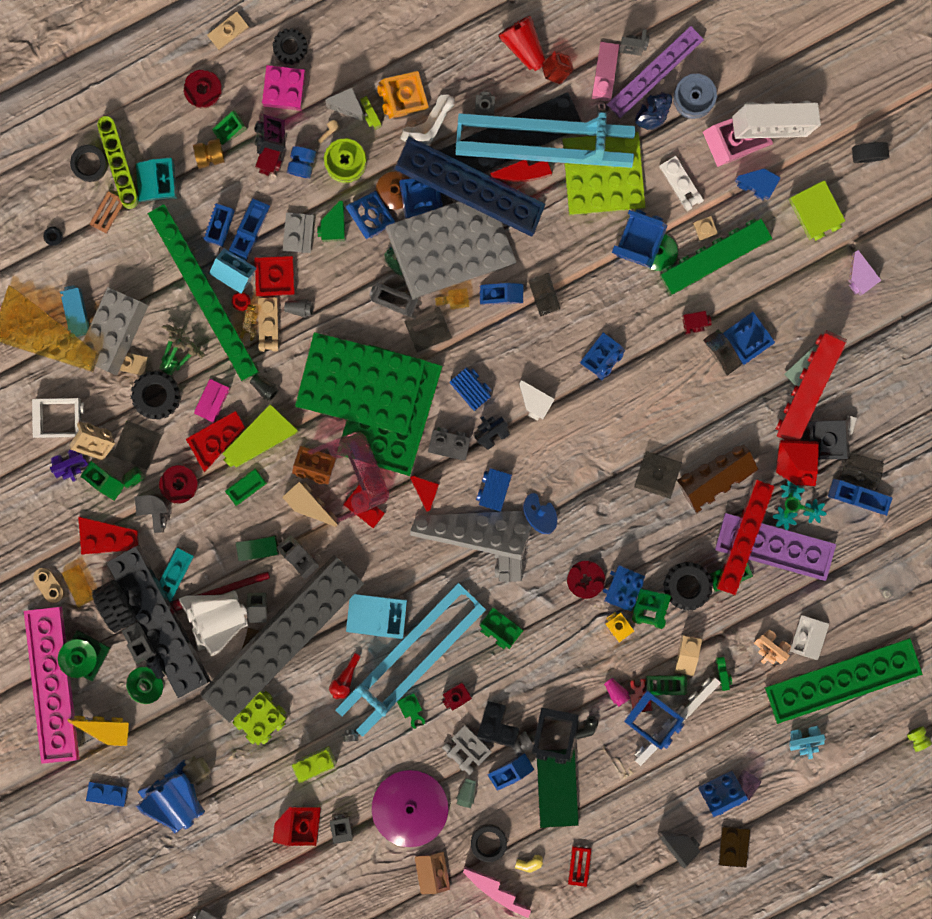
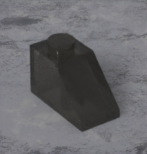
[703,329,743,375]

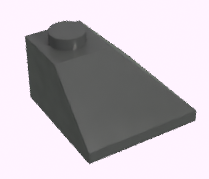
[657,831,700,868]

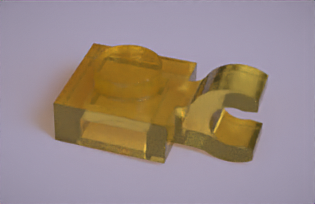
[435,288,469,310]
[240,304,258,341]

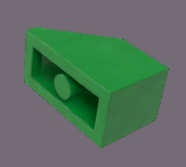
[317,201,345,242]
[80,461,124,501]

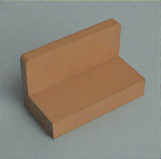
[415,852,450,894]

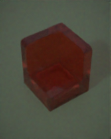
[542,51,574,84]

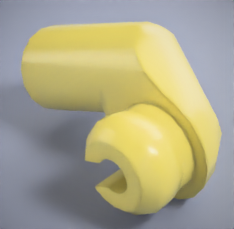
[515,855,543,873]

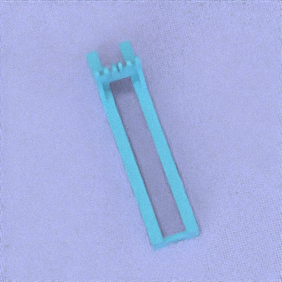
[456,113,635,168]
[335,583,486,737]

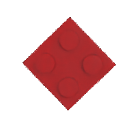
[254,256,295,297]

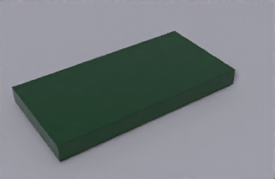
[537,749,578,828]

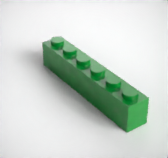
[660,218,773,296]

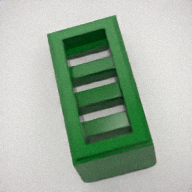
[122,466,145,489]
[646,675,687,695]

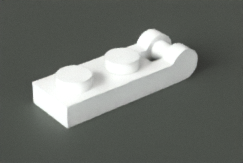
[659,156,703,211]

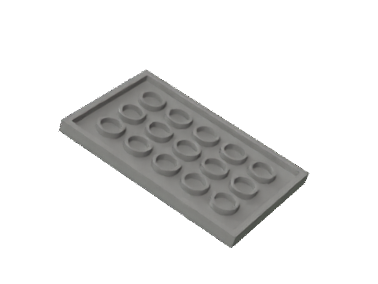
[385,201,516,299]

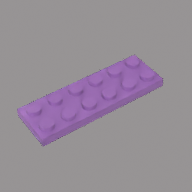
[715,513,836,581]

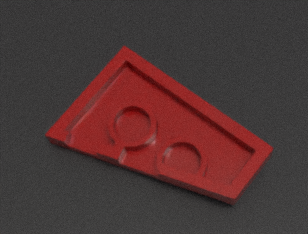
[186,411,246,472]
[78,517,139,555]

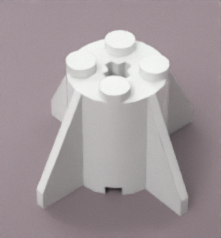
[179,591,248,656]

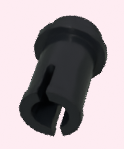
[146,655,167,679]

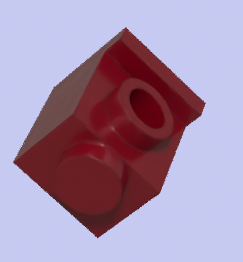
[682,311,712,335]

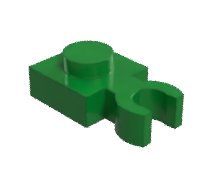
[716,657,732,691]
[397,693,425,729]

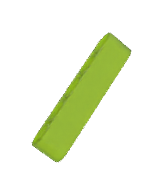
[97,116,139,209]

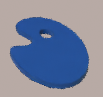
[523,493,558,534]

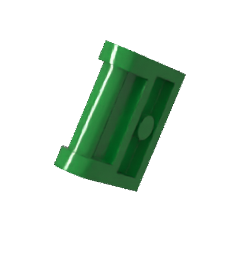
[632,589,671,629]

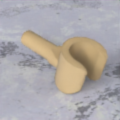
[317,120,340,144]

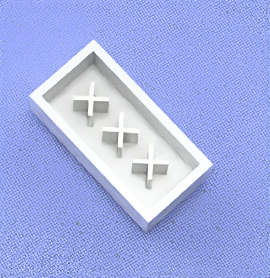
[732,101,821,139]

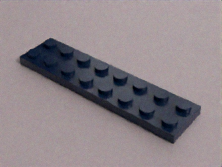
[394,136,545,237]

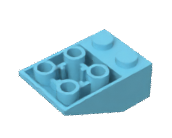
[346,594,407,639]

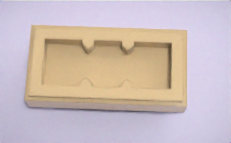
[207,12,249,51]
[119,353,148,375]

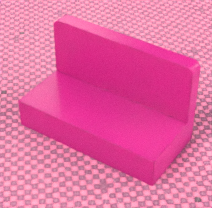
[194,379,231,423]

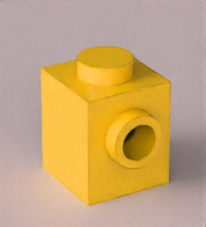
[605,612,634,642]

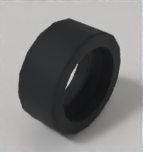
[852,142,890,163]
[70,145,108,182]
[471,824,507,862]

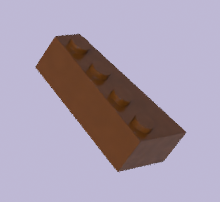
[677,444,759,514]

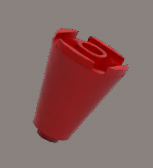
[498,16,546,71]

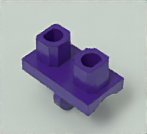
[50,450,88,482]

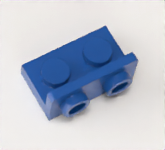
[580,333,625,380]

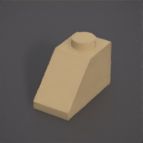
[675,635,702,676]

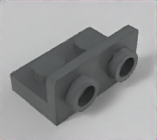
[619,29,650,56]

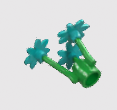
[773,480,827,530]

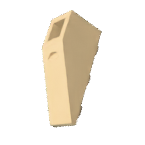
[282,482,338,527]

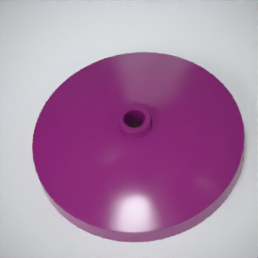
[372,770,448,847]

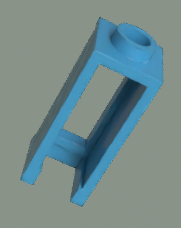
[60,285,90,338]

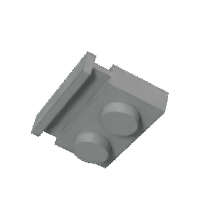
[283,212,314,254]

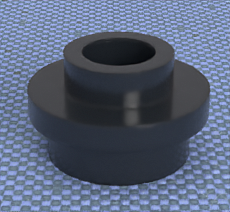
[43,227,63,246]

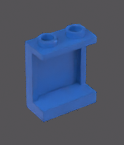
[612,209,668,268]

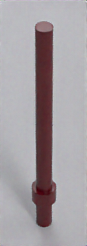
[170,571,270,611]

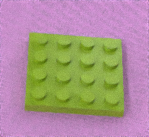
[562,132,646,215]

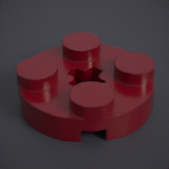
[183,70,222,109]
[159,465,198,504]
[567,560,605,599]

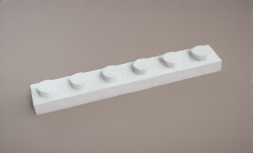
[634,677,721,766]

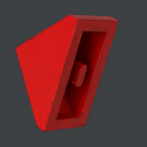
[410,476,439,512]

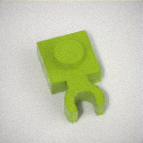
[360,96,382,130]

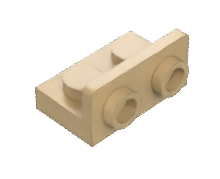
[69,421,115,460]

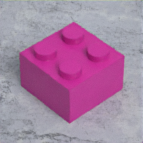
[262,65,306,111]

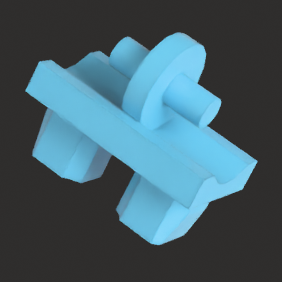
[789,726,825,759]

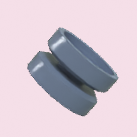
[673,74,717,119]

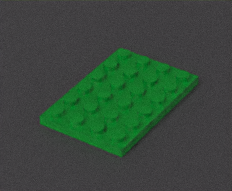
[295,332,426,435]
[336,344,443,476]

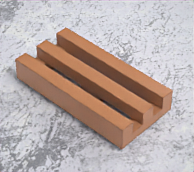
[90,191,126,234]

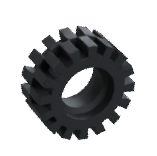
[273,28,308,65]

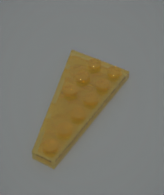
[0,285,99,372]

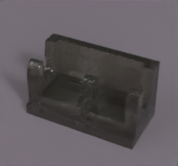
[528,273,561,317]

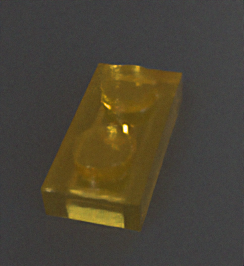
[62,564,93,607]

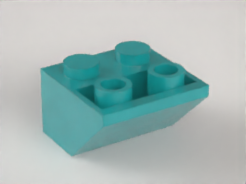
[136,158,177,202]

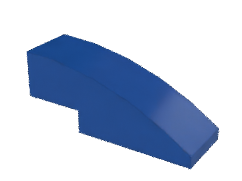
[229,199,270,262]
[828,479,893,516]

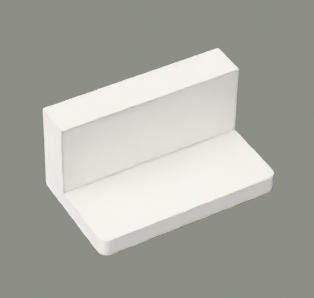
[790,615,829,660]

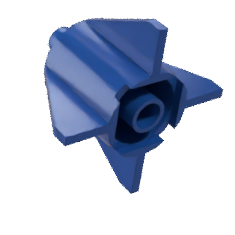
[136,760,205,833]

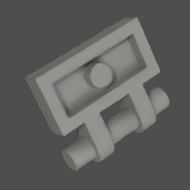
[442,725,492,775]

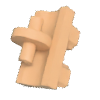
[754,630,791,664]

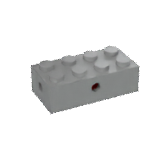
[76,287,148,375]

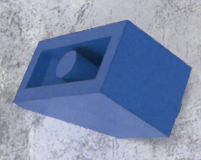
[480,283,523,304]
[487,753,535,791]

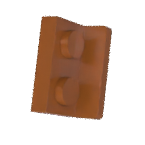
[292,446,336,484]

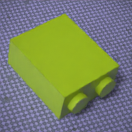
[788,180,845,241]
[291,746,337,783]

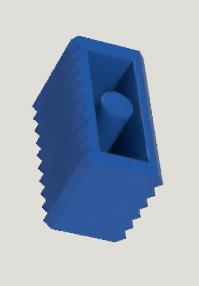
[203,203,235,247]
[449,367,492,411]
[476,468,512,512]

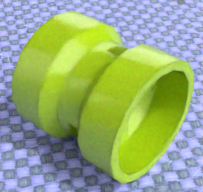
[907,726,932,752]

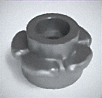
[341,729,360,742]

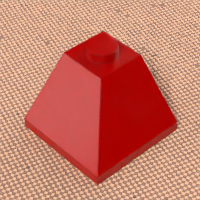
[776,440,818,486]
[273,807,321,846]

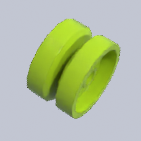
[324,138,367,183]

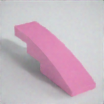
[463,866,531,918]

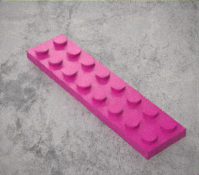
[24,606,80,764]

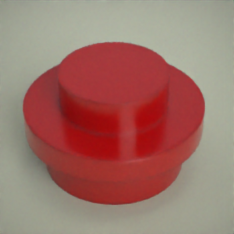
[232,292,251,311]

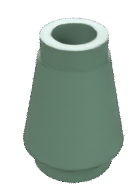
[456,779,476,808]

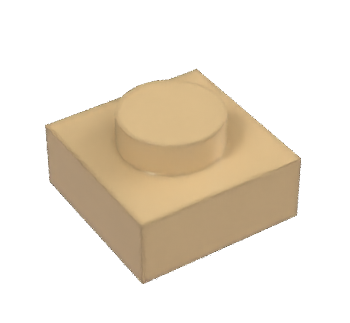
[693,216,718,241]

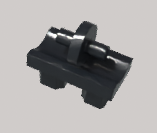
[473,416,510,450]

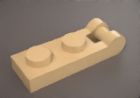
[258,298,279,352]

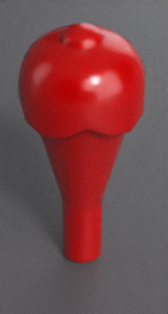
[329,653,361,699]

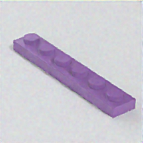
[607,26,704,119]

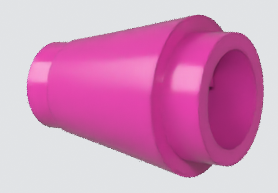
[604,678,630,707]

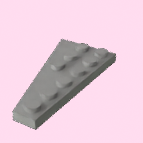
[410,511,533,560]

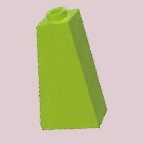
[222,404,299,468]

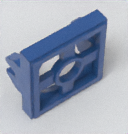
[346,191,396,239]

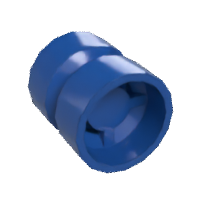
[287,146,317,179]

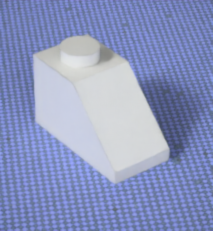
[519,380,554,421]

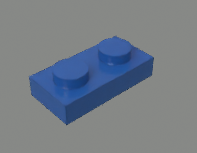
[86,781,128,807]

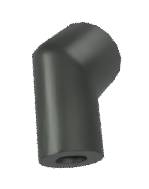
[576,716,598,740]

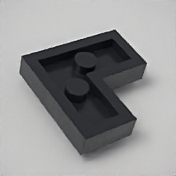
[477,701,520,748]

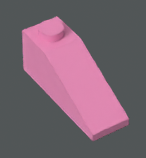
[591,42,619,102]

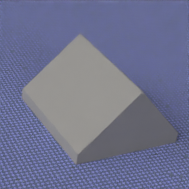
[325,88,364,121]

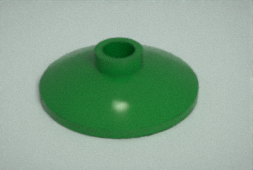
[647,234,678,271]
[58,639,97,678]
[126,667,163,704]

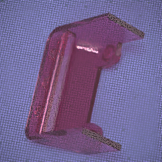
[308,432,390,522]

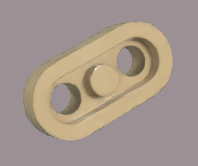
[33,568,64,603]

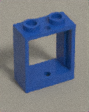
[624,691,685,750]

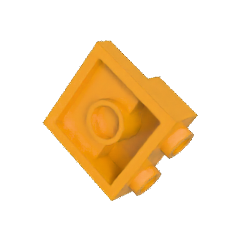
[377,71,429,119]

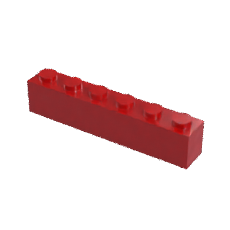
[775,330,847,441]
[716,480,775,595]

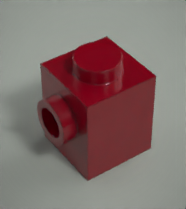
[255,147,282,177]
[441,682,472,711]

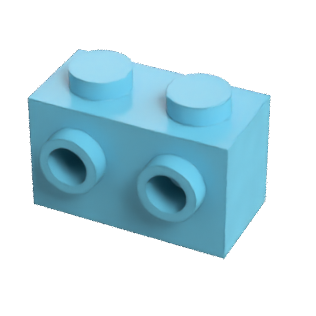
[209,248,256,293]

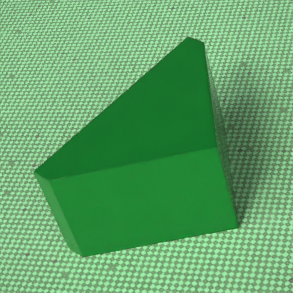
[212,110,247,145]

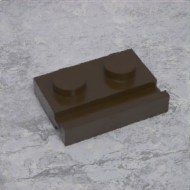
[718,826,750,868]

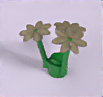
[159,324,205,375]

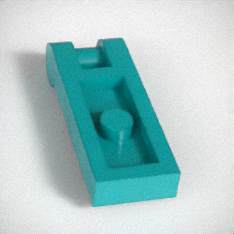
[159,547,195,603]

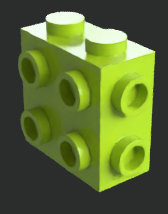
[232,690,287,745]

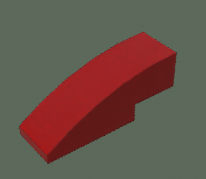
[490,160,552,182]

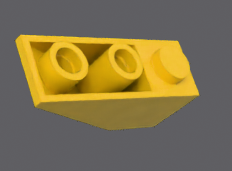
[67,716,129,746]

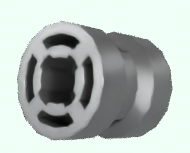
[513,731,533,757]

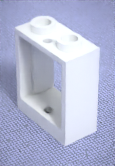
[32,398,84,438]

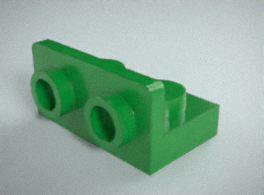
[479,607,523,649]

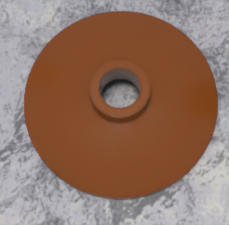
[376,171,409,210]

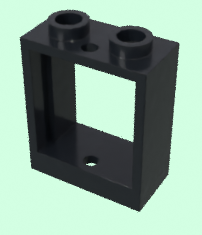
[532,707,580,765]

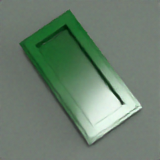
[225,468,267,506]

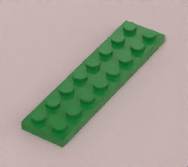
[764,638,923,724]

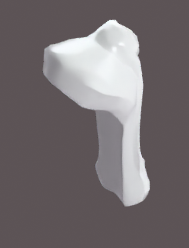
[400,94,455,146]

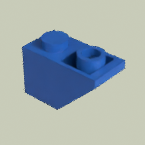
[734,169,781,200]

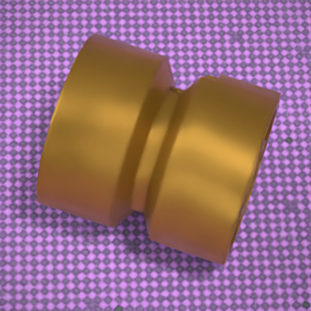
[193,139,225,169]

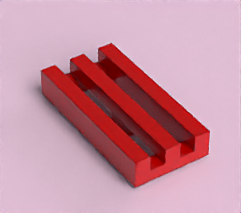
[568,846,591,887]

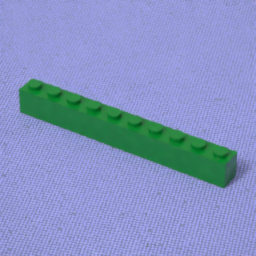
[147,204,260,382]

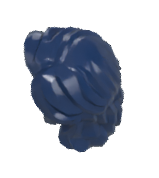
[635,92,672,130]

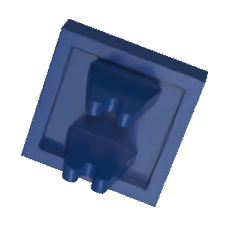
[399,178,443,219]
[722,312,775,365]
[603,566,646,612]
[698,771,748,817]

